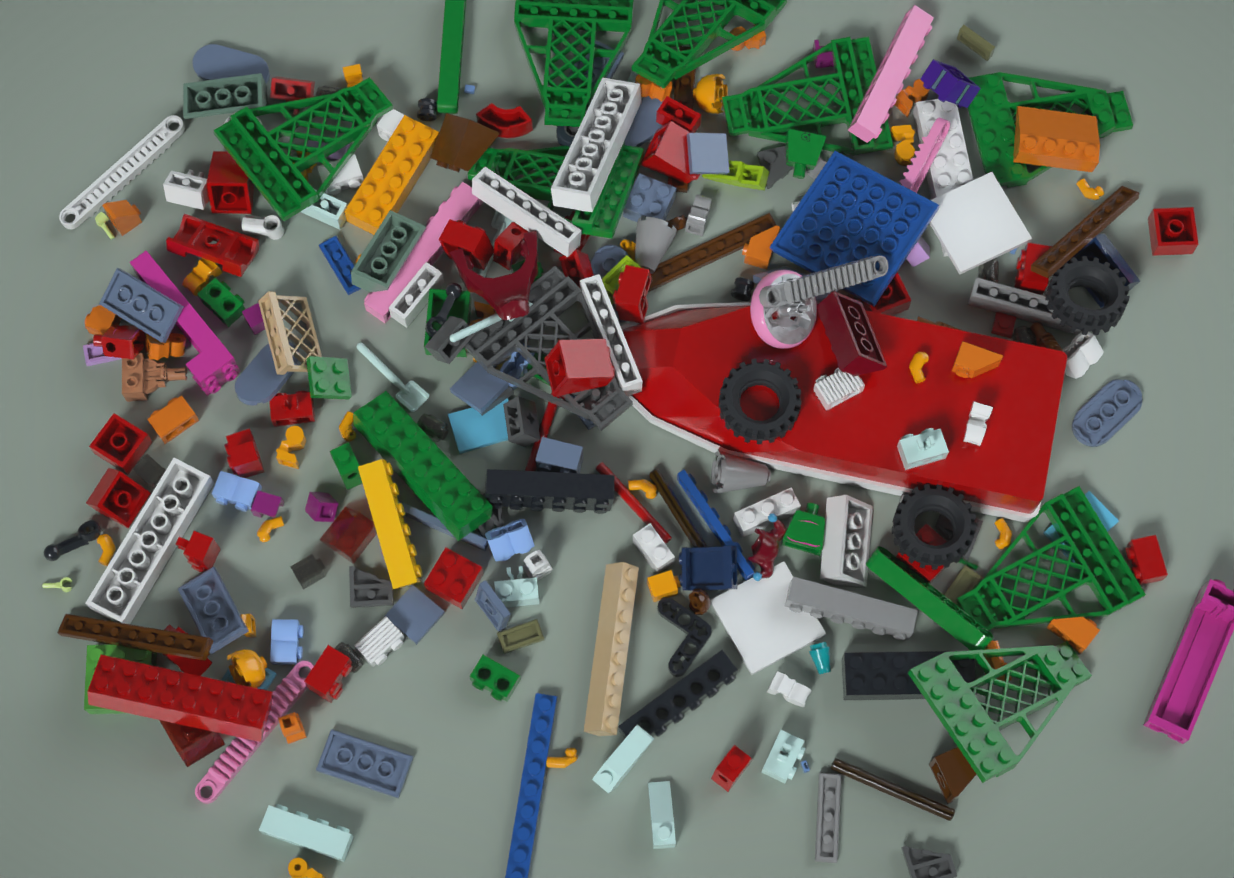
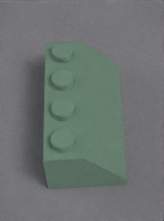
[183,73,268,119]
[351,210,426,292]

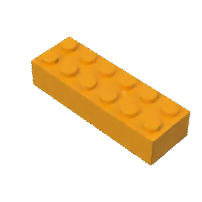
[344,115,439,235]

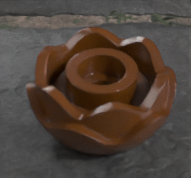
[666,214,687,231]
[688,589,711,615]

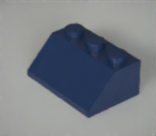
[1067,234,1140,308]

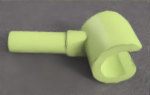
[95,212,115,240]
[42,577,72,592]

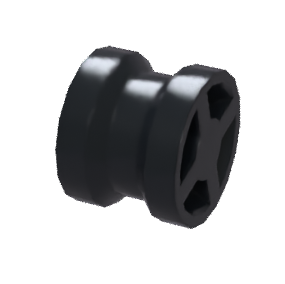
[417,98,437,121]
[731,277,755,301]

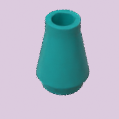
[809,642,831,674]

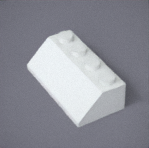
[820,495,873,588]

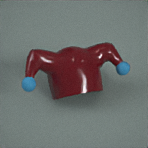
[748,513,787,581]

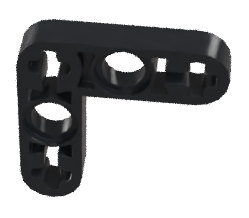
[657,597,712,677]

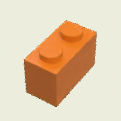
[147,395,199,444]

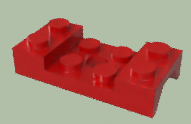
[166,214,259,277]

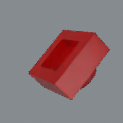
[991,312,1016,338]

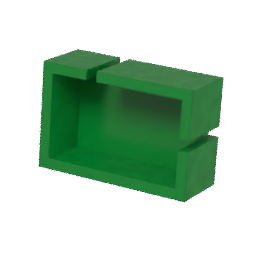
[424,289,472,357]

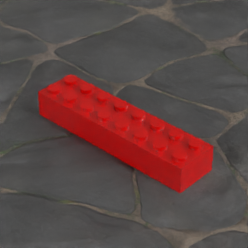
[87,654,273,742]

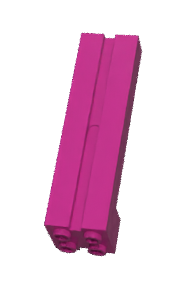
[130,250,241,396]
[1143,579,1234,744]

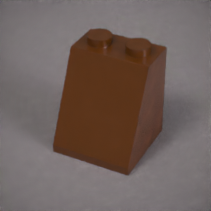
[430,113,499,173]
[929,747,977,804]

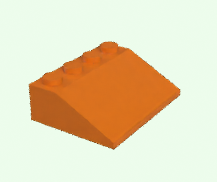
[1013,106,1100,172]

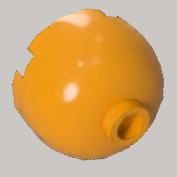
[693,74,728,114]
[227,649,267,688]

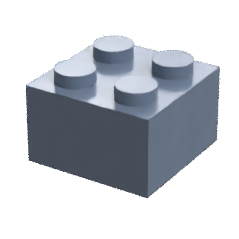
[623,173,676,222]
[535,437,583,473]

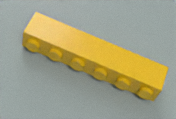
[358,459,423,589]

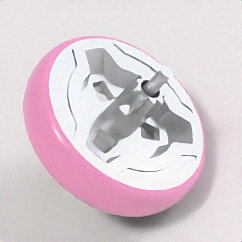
[750,270,817,349]

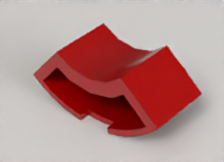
[476,103,533,138]

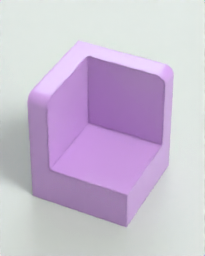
[906,237,930,267]

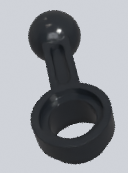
[425,283,462,337]
[44,520,101,561]

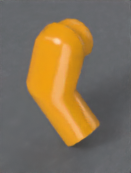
[620,239,636,261]
[909,352,929,384]
[339,411,356,442]
[628,479,657,499]
[994,518,1012,549]
[546,748,578,768]

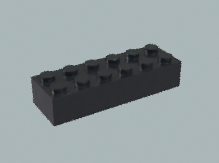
[485,469,614,514]
[842,651,977,700]

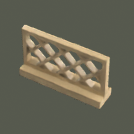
[258,291,322,375]

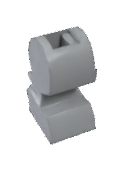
[685,195,712,236]

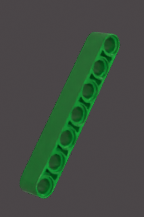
[437,0,466,114]
[866,546,994,650]

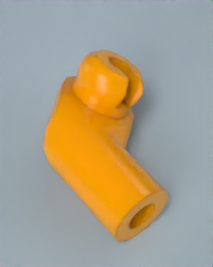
[1076,178,1104,200]
[257,516,284,542]
[97,534,116,566]

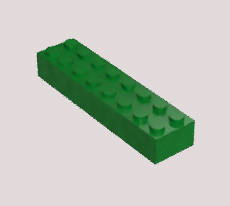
[353,391,492,541]

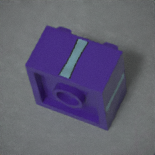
[920,59,981,108]

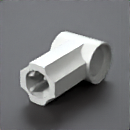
[242,215,285,240]

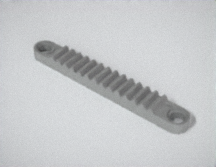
[759,256,888,308]

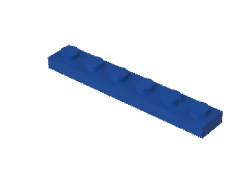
[677,469,755,581]

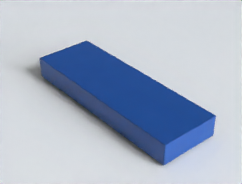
[319,236,361,296]

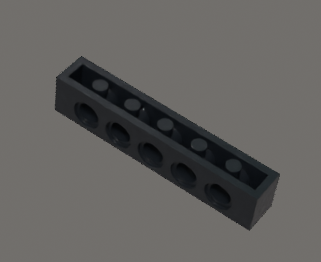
[618,650,738,738]

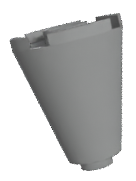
[635,217,677,274]
[711,451,771,493]

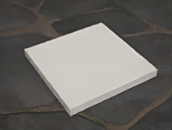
[929,172,1032,275]
[711,561,826,675]

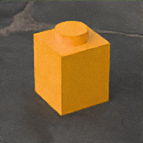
[647,570,681,602]

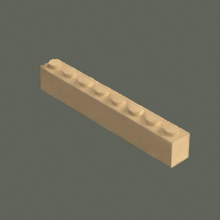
[583,562,639,736]

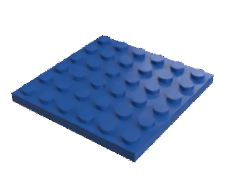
[770,151,939,306]

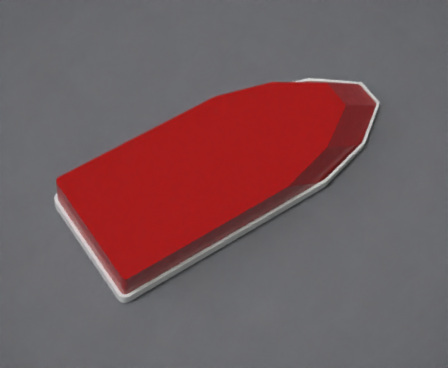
[621,302,1067,522]

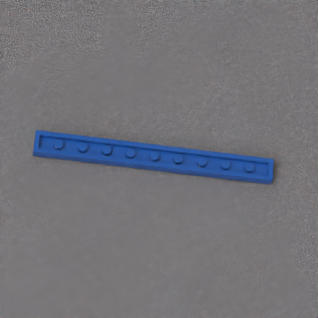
[505,693,557,878]

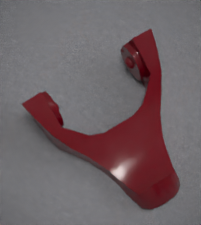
[450,231,538,320]

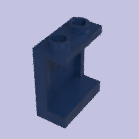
[679,546,737,591]

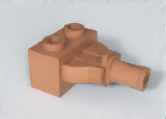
[122,353,187,402]

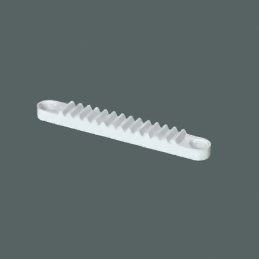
[59,115,185,230]

